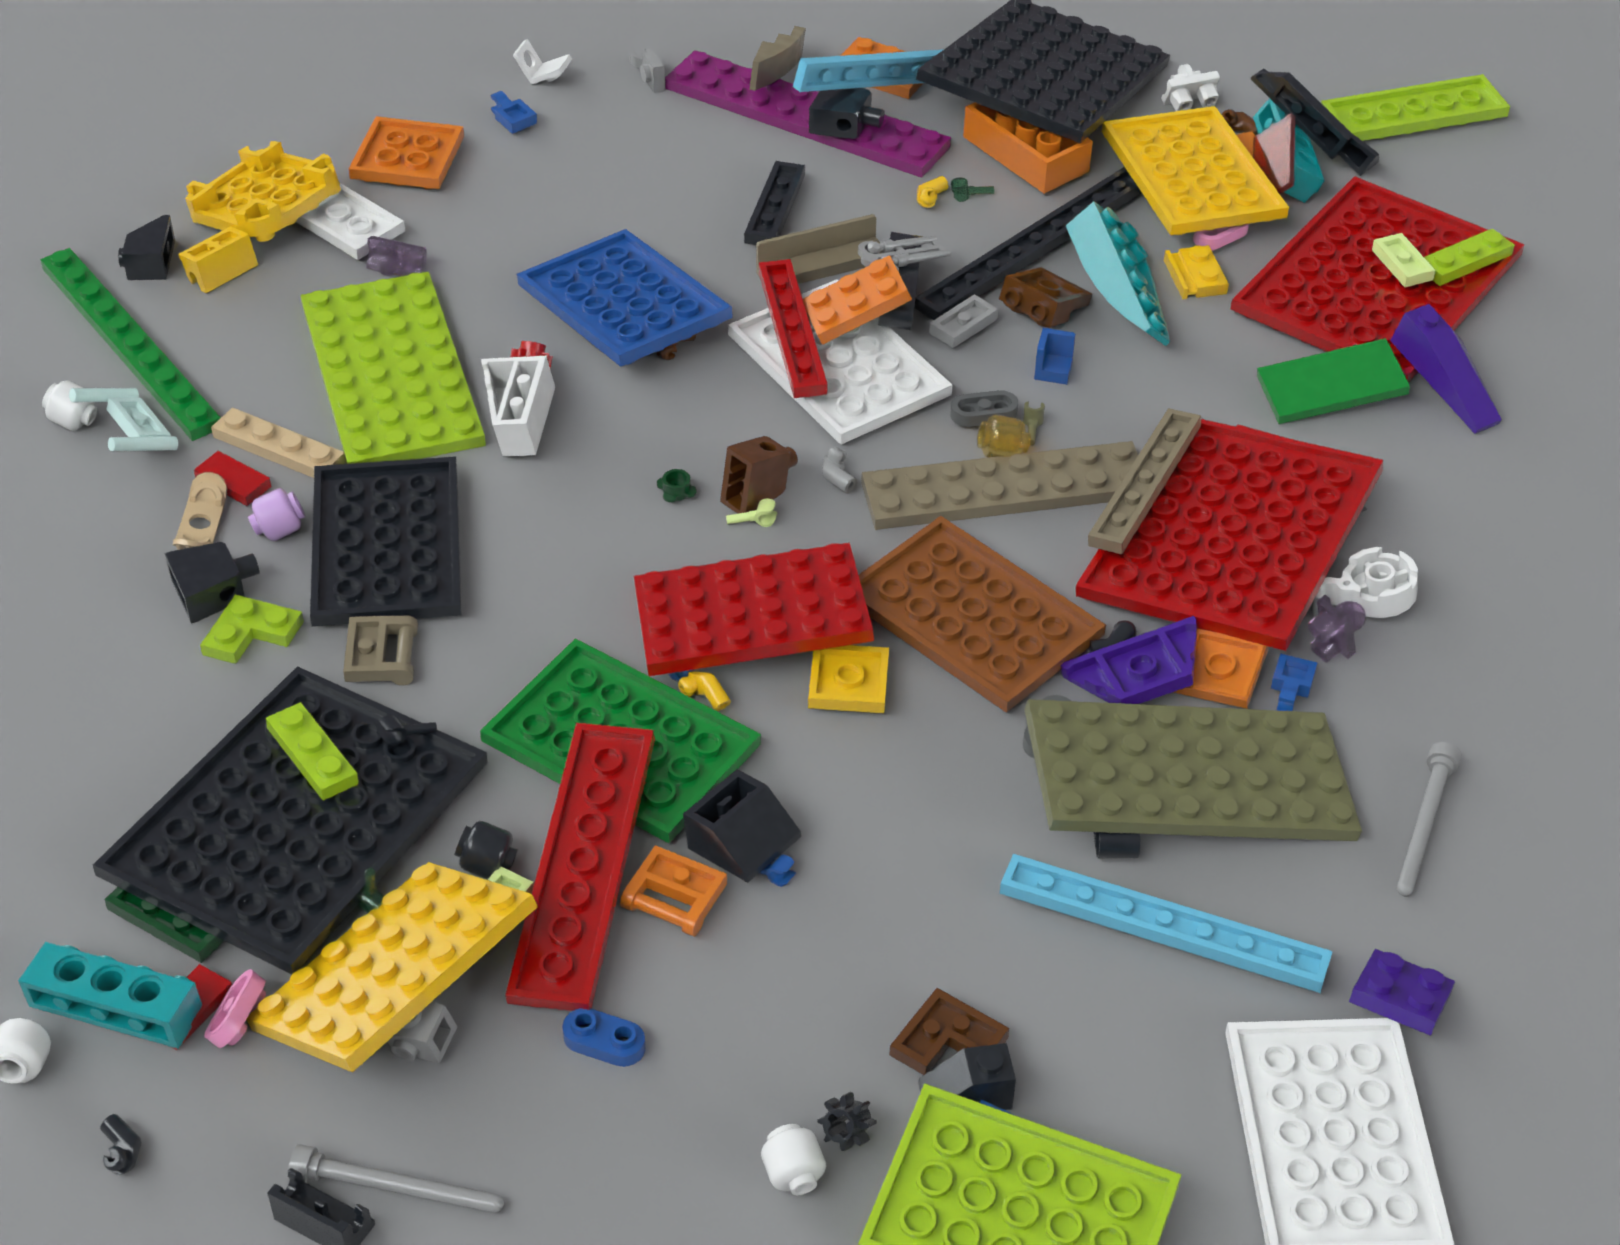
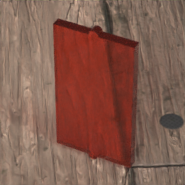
[1253,114,1295,194]

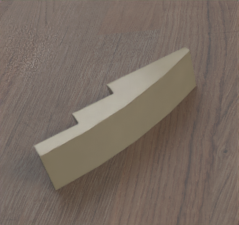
[749,26,806,91]

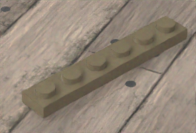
[1088,408,1201,554]

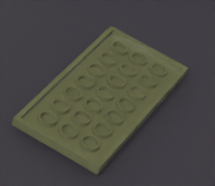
[1024,699,1362,841]

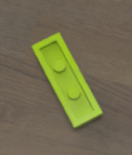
[1424,228,1515,286]
[266,702,359,800]

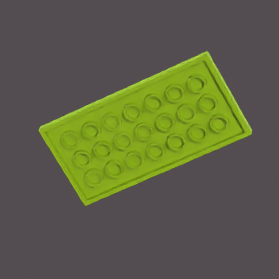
[300,271,486,464]

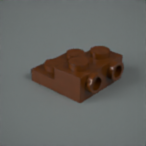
[999,267,1092,328]

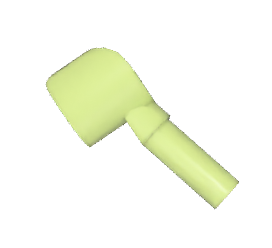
[726,498,777,527]

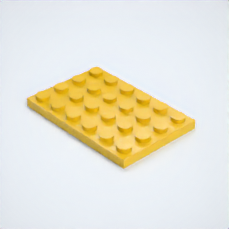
[1101,106,1289,235]
[246,862,538,1073]

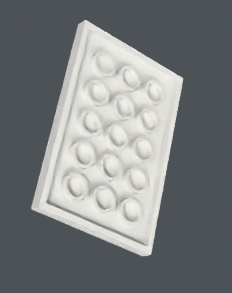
[728,279,953,445]
[1225,1018,1454,1245]

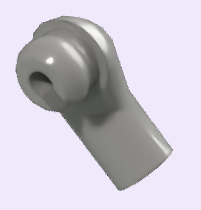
[822,447,857,493]

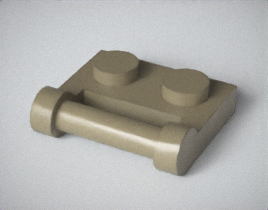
[343,616,418,686]

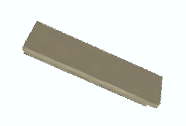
[756,214,882,284]

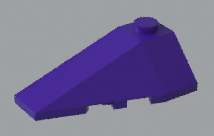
[1390,304,1502,434]

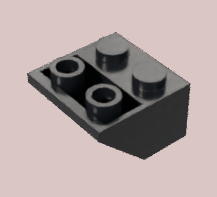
[683,769,801,883]

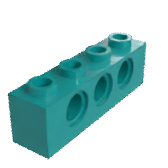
[1253,98,1325,203]
[18,942,202,1049]

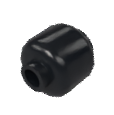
[454,821,518,879]

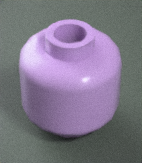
[248,488,305,541]

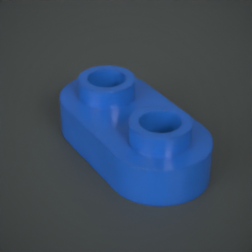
[562,1008,646,1067]

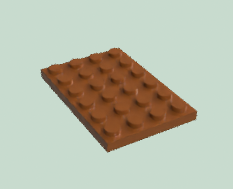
[859,516,1106,713]

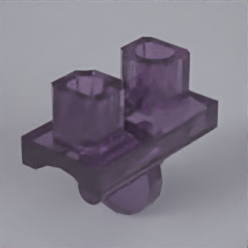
[366,236,427,276]
[1308,595,1366,663]

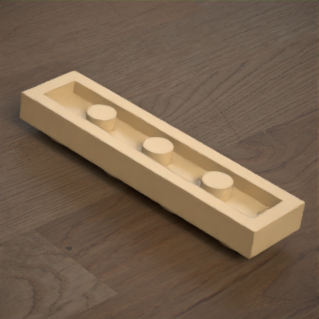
[211,407,346,478]

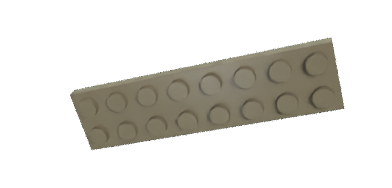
[861,441,1138,530]

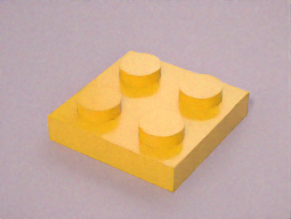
[808,645,889,713]

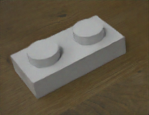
[929,294,999,348]

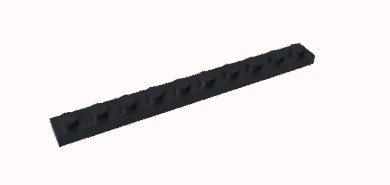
[914,167,1142,320]

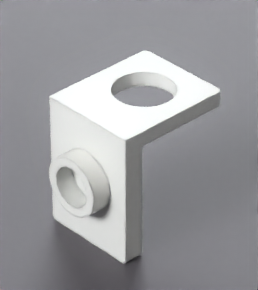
[513,39,572,85]

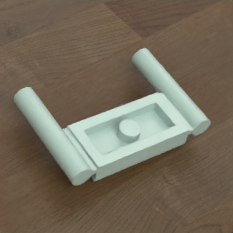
[69,388,178,451]

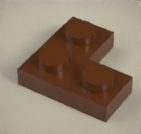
[889,988,1009,1075]

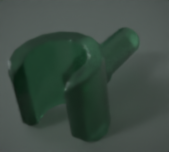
[951,177,994,202]
[358,868,385,914]

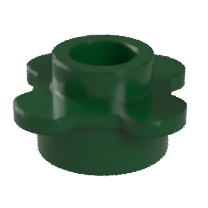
[657,469,697,502]

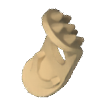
[172,472,227,550]

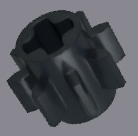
[817,1092,877,1151]

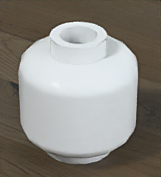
[42,380,98,431]
[0,1018,51,1084]
[761,1124,826,1196]

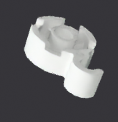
[1312,547,1418,621]

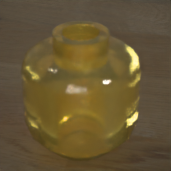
[977,414,1031,458]

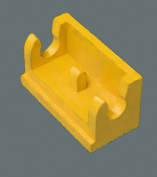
[178,226,258,293]

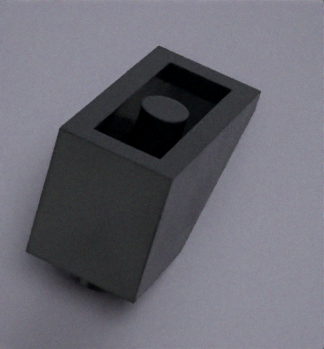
[118,215,175,280]
[918,1043,1016,1110]

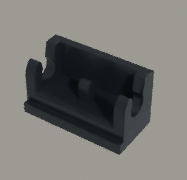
[267,1168,375,1245]

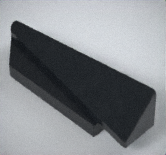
[1250,68,1379,176]

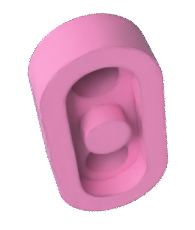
[1193,224,1249,251]
[204,969,266,1048]

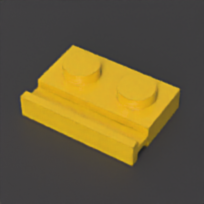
[1163,245,1229,300]

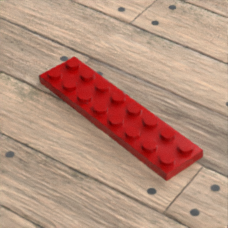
[505,723,655,1011]

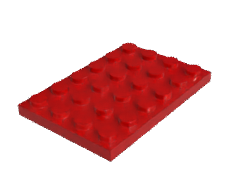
[634,542,874,676]

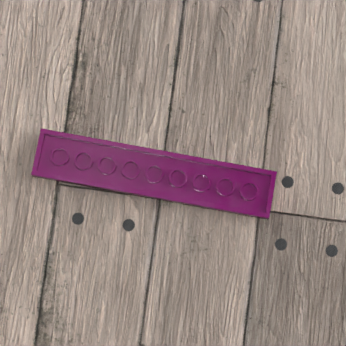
[665,50,951,178]

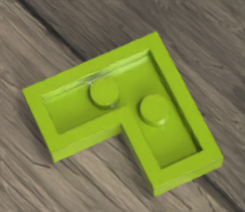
[200,594,304,664]

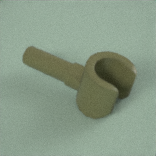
[1023,401,1045,445]

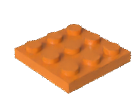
[348,116,464,189]

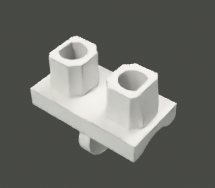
[1161,64,1220,111]

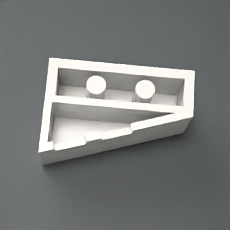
[481,356,555,456]

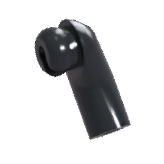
[1088,620,1137,653]
[100,1114,142,1175]

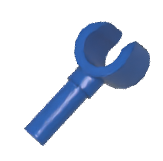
[760,855,796,887]

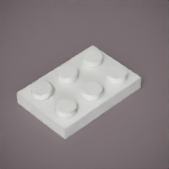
[296,183,405,260]

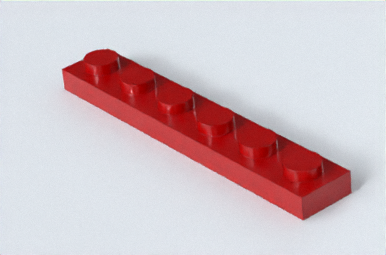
[759,259,828,398]

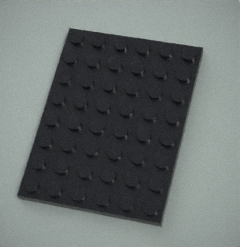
[916,0,1170,143]
[93,666,488,975]

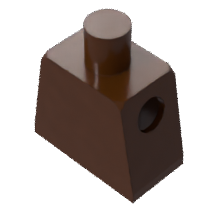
[720,436,798,514]

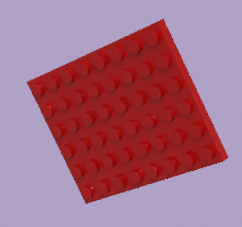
[1230,176,1525,383]
[1075,419,1384,651]

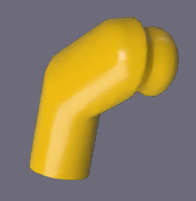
[916,176,949,208]
[678,671,731,711]

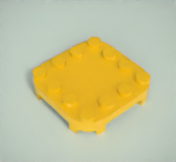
[185,141,341,242]

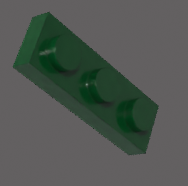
[104,887,224,963]

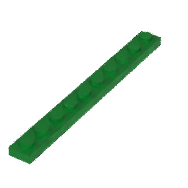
[40,248,221,441]

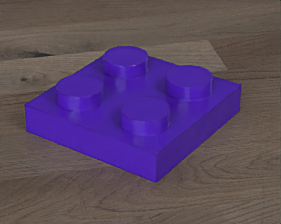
[1349,949,1455,1036]

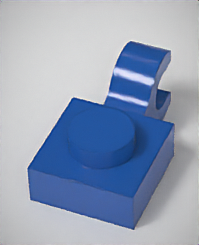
[491,91,537,134]
[1271,653,1317,711]

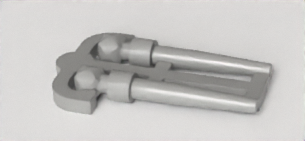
[858,236,951,272]

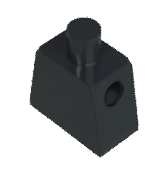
[809,87,885,139]
[165,542,260,624]

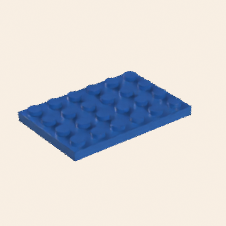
[517,229,733,367]

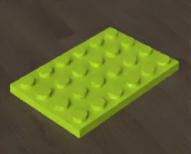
[858,1083,1182,1245]

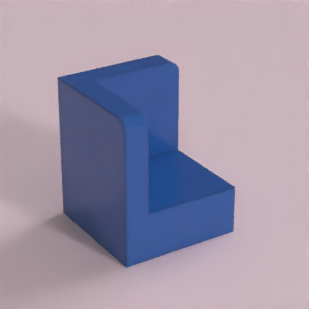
[1034,328,1076,385]

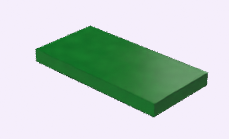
[1257,338,1410,424]

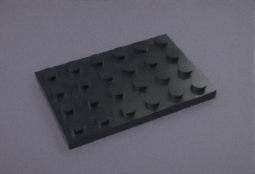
[310,456,462,627]

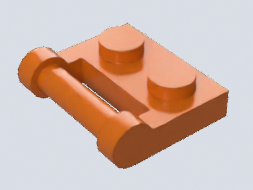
[620,845,727,937]

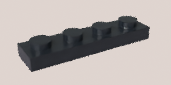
[744,161,805,245]

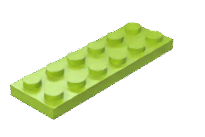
[1321,74,1510,141]

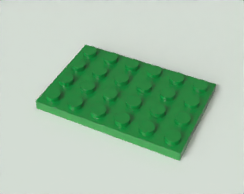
[480,638,761,843]

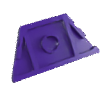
[1061,616,1197,704]

